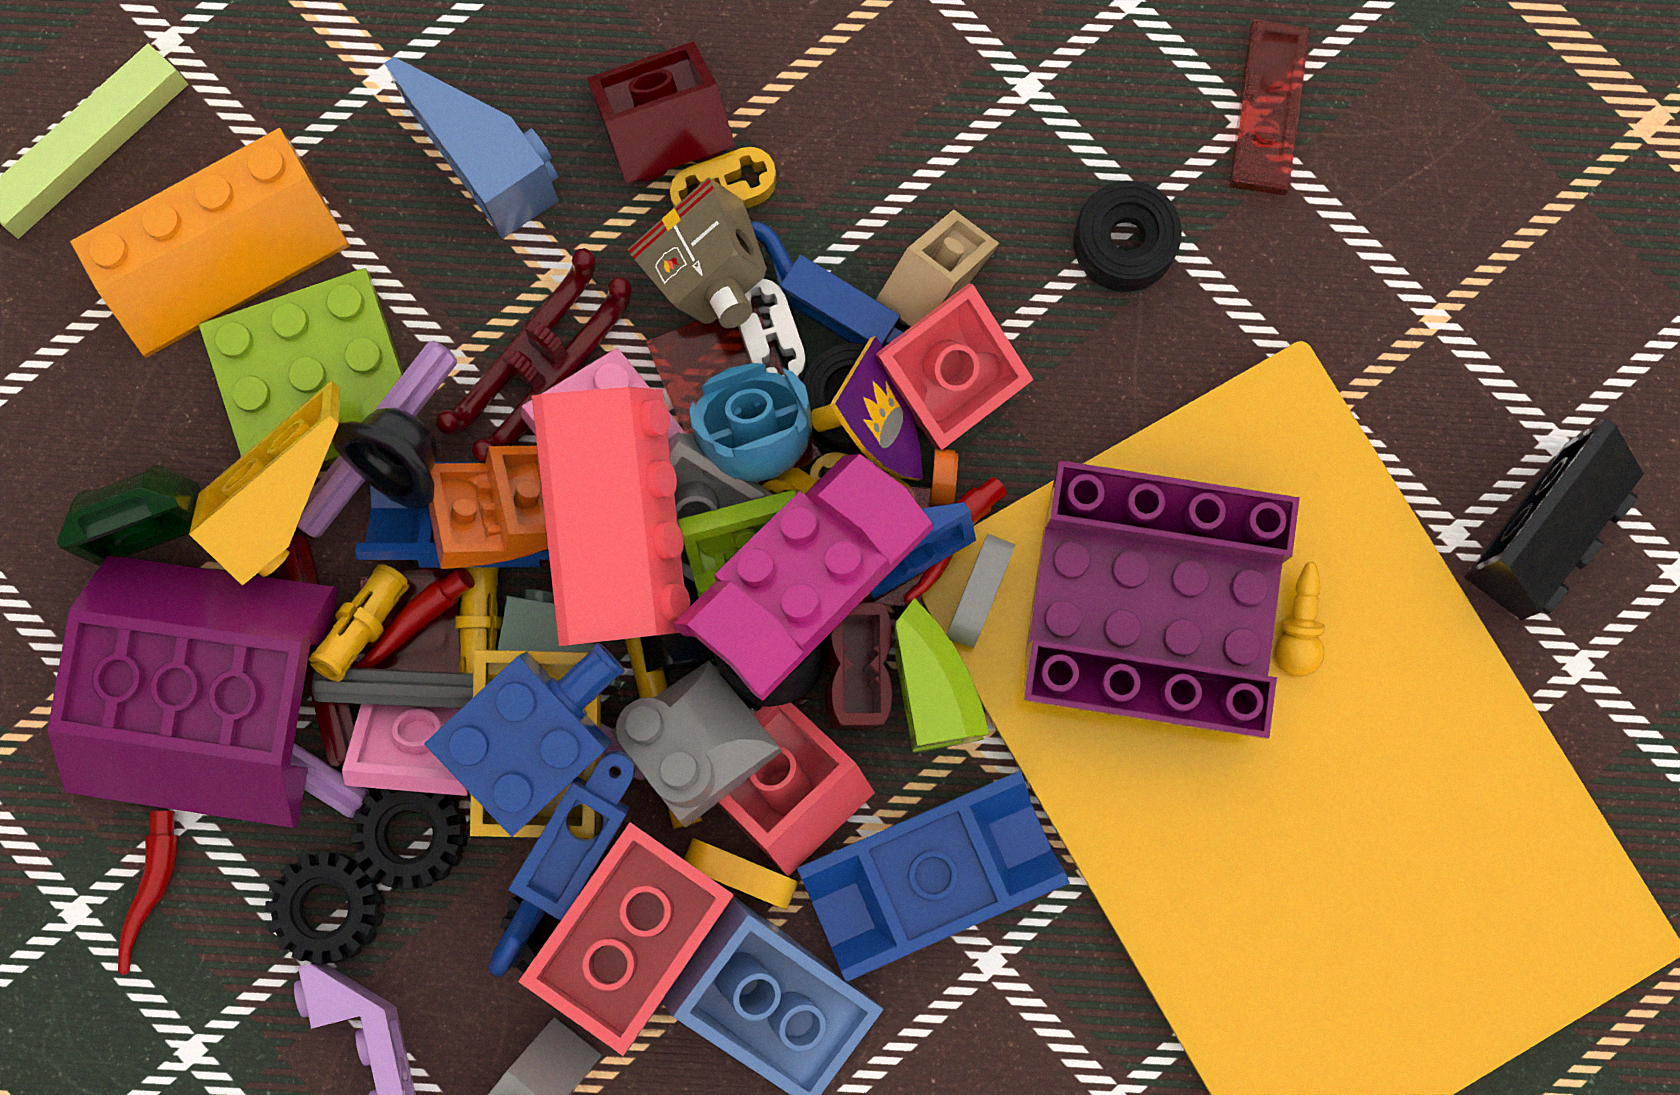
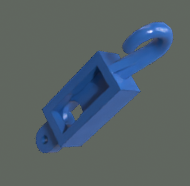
[751,221,904,348]
[488,751,635,977]

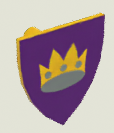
[811,336,923,481]

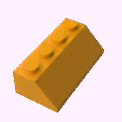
[70,128,350,358]

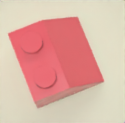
[717,702,875,877]

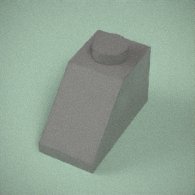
[488,1016,603,1095]

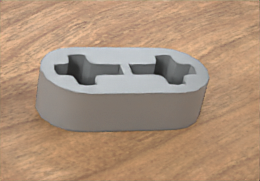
[947,533,1015,649]

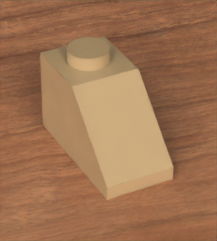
[876,210,999,327]

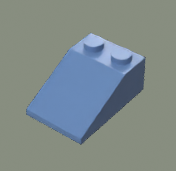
[384,57,559,239]
[662,896,884,1095]

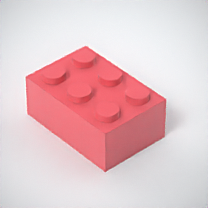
[518,822,734,1056]

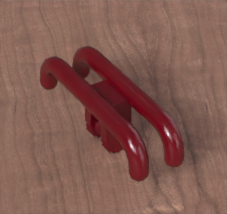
[435,248,632,463]

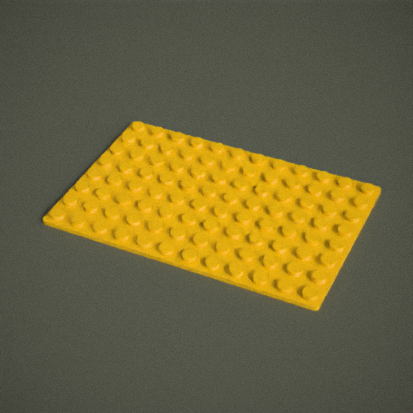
[909,341,1680,1095]

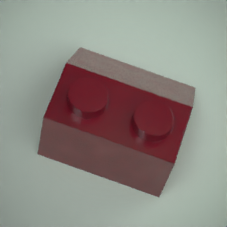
[587,41,735,184]

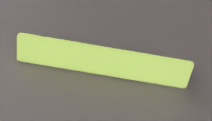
[0,43,189,239]

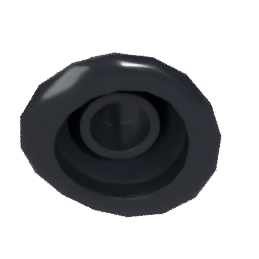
[332,408,437,508]

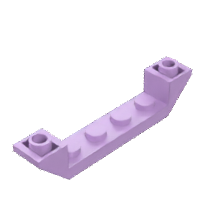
[294,964,416,1095]

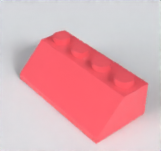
[532,387,690,646]

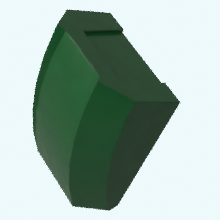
[57,465,201,566]

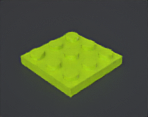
[199,268,419,469]

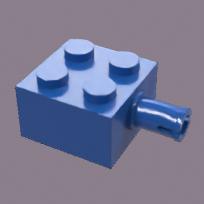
[424,642,625,837]

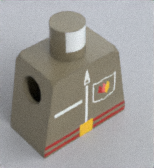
[628,177,767,328]

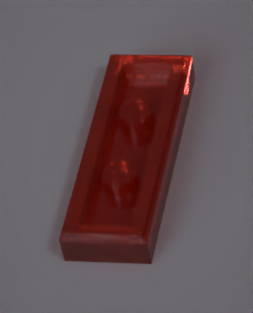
[1229,19,1310,196]

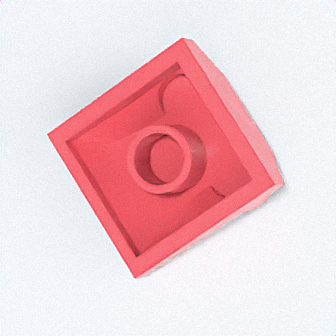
[875,283,1034,450]

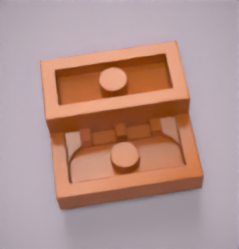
[428,446,548,569]

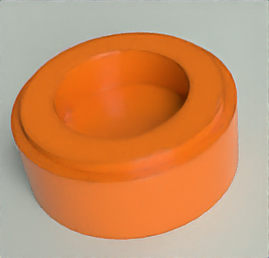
[929,448,958,507]

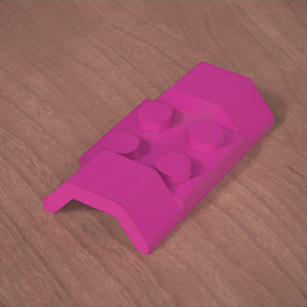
[673,454,933,701]

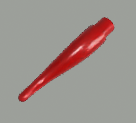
[904,477,1007,604]
[352,568,475,668]
[118,811,178,975]

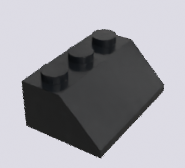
[1464,418,1644,620]

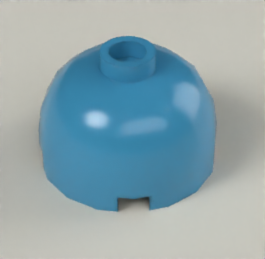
[689,363,812,482]

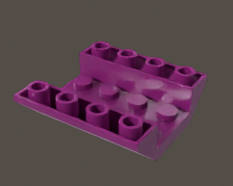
[1023,460,1300,739]
[47,556,338,828]

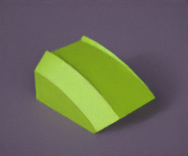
[892,598,989,753]

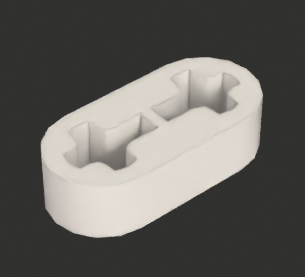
[738,279,806,380]

